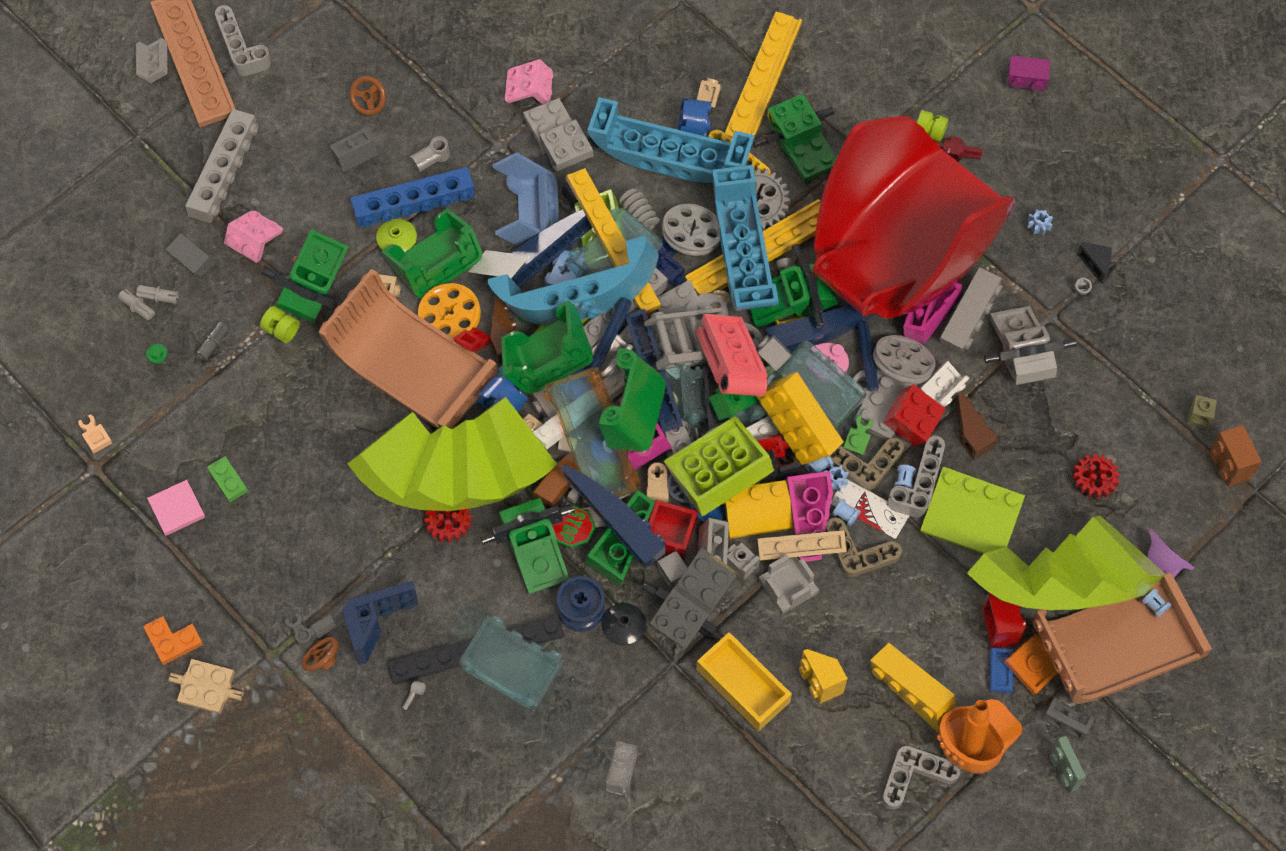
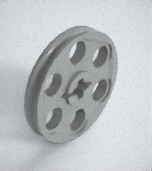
[662,204,720,256]
[873,335,935,384]

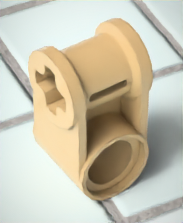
[647,463,668,505]

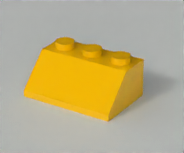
[723,480,793,539]

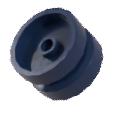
[557,576,605,632]

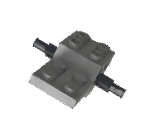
[641,548,738,649]

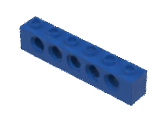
[350,167,475,228]

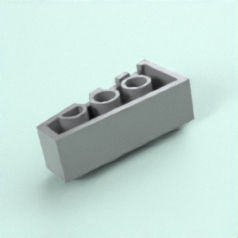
[940,267,1003,354]

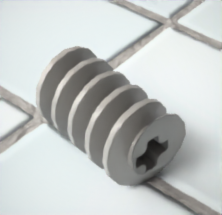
[619,189,660,233]

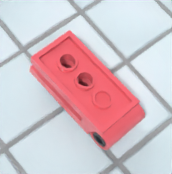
[695,314,768,396]

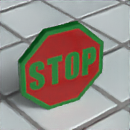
[552,505,595,548]

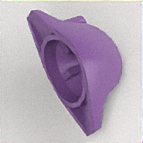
[1148,529,1195,578]

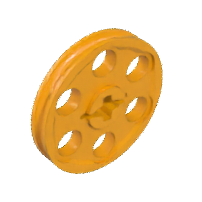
[418,283,481,339]

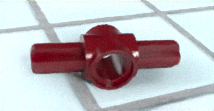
[935,136,983,162]

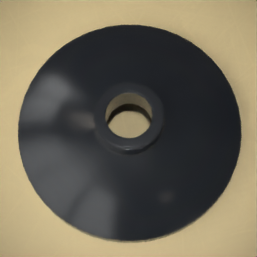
[602,603,646,645]

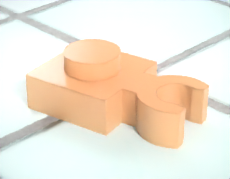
[78,414,112,454]

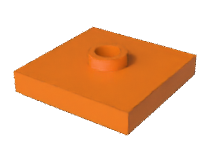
[1004,633,1058,695]

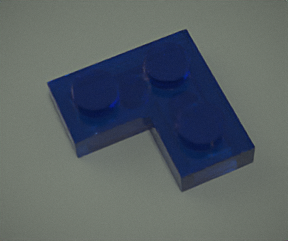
[653,236,685,285]

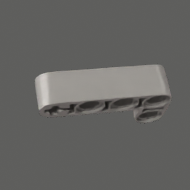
[215,5,271,76]
[888,436,945,518]

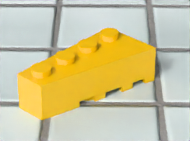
[870,643,956,733]

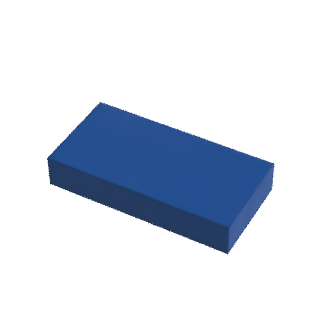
[989,648,1013,694]

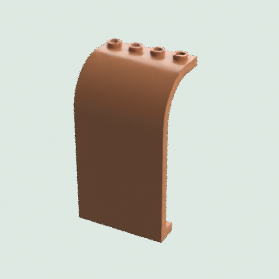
[318,269,500,429]
[1033,572,1212,704]

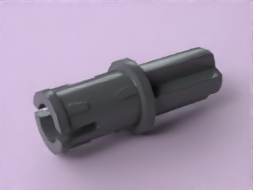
[196,322,228,361]

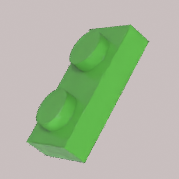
[207,456,248,503]

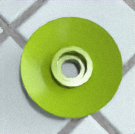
[376,219,417,252]

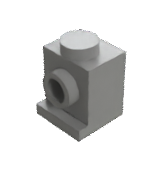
[727,542,760,580]

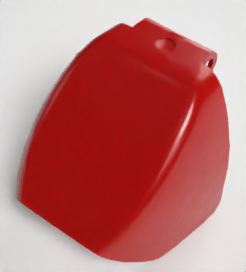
[812,116,1015,319]

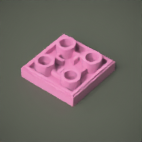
[147,480,205,536]

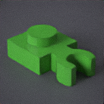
[843,415,873,455]

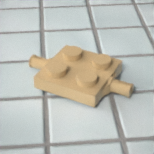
[169,659,244,714]

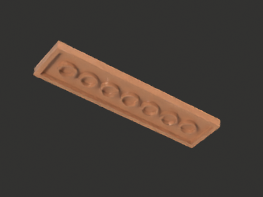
[150,0,236,127]

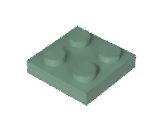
[1050,736,1086,793]

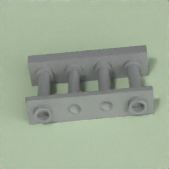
[644,306,723,370]

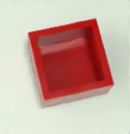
[883,384,946,447]
[649,500,698,559]
[982,592,1026,648]

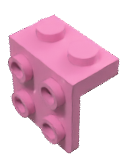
[505,59,553,105]
[224,211,283,263]

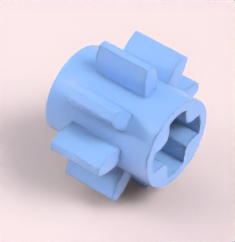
[1027,209,1053,235]
[824,465,849,492]

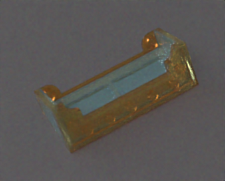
[543,367,643,507]

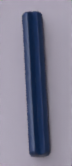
[587,297,632,376]
[857,321,879,392]

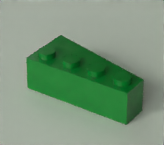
[585,490,655,588]

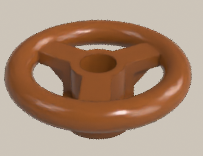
[350,76,386,115]
[302,637,339,671]

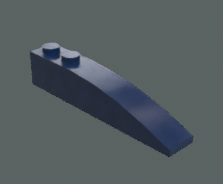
[492,209,593,288]
[764,305,876,354]
[625,309,683,433]
[561,464,666,569]

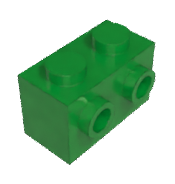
[709,388,759,420]

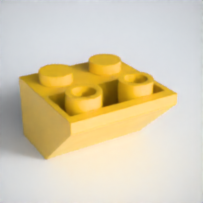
[799,649,847,704]

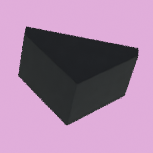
[1077,242,1112,284]
[776,449,801,481]

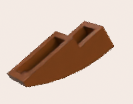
[534,452,588,508]

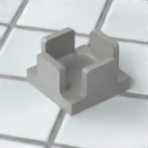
[758,555,819,614]

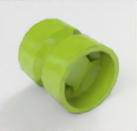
[917,110,949,142]
[260,306,300,344]

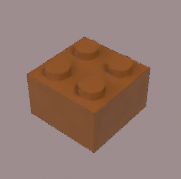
[1210,425,1262,487]

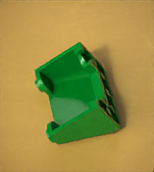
[381,208,482,298]
[501,300,593,394]
[599,348,666,452]

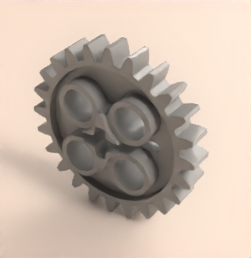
[754,168,790,231]

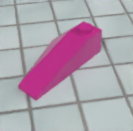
[784,471,833,562]

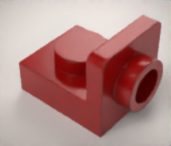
[756,430,789,458]

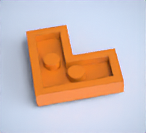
[143,616,203,665]

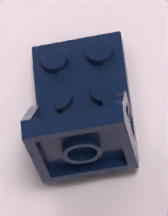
[342,581,419,665]

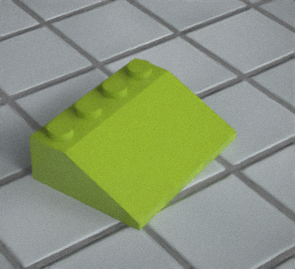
[664,416,774,517]
[920,467,1025,554]

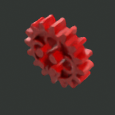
[1072,453,1120,499]
[425,509,472,543]

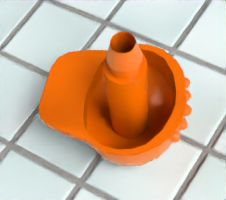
[937,699,1023,774]

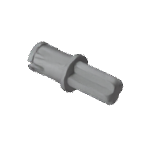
[136,285,179,304]
[118,289,155,320]

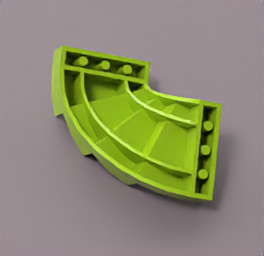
[347,397,557,511]
[967,516,1165,610]

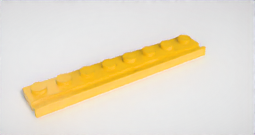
[725,12,802,139]
[685,199,821,296]

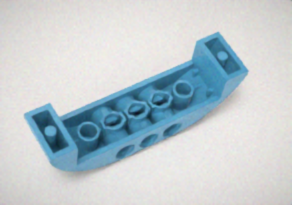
[587,97,755,183]
[712,165,779,311]
[488,236,659,326]

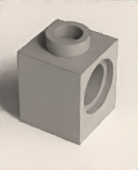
[657,551,687,590]

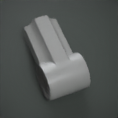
[410,136,450,172]

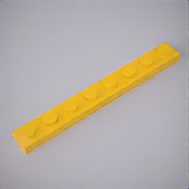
[566,168,661,313]

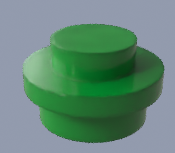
[146,344,168,364]

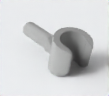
[402,681,426,710]

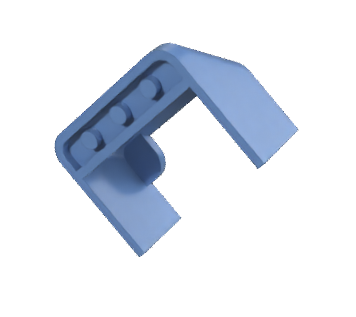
[493,152,559,246]

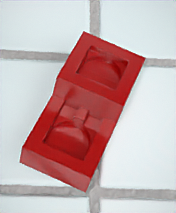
[454,327,491,352]

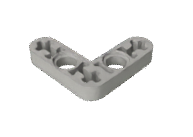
[882,746,960,810]

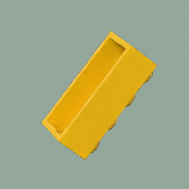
[757,372,843,465]
[696,633,792,732]

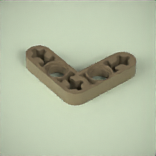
[830,438,904,490]
[826,518,902,577]

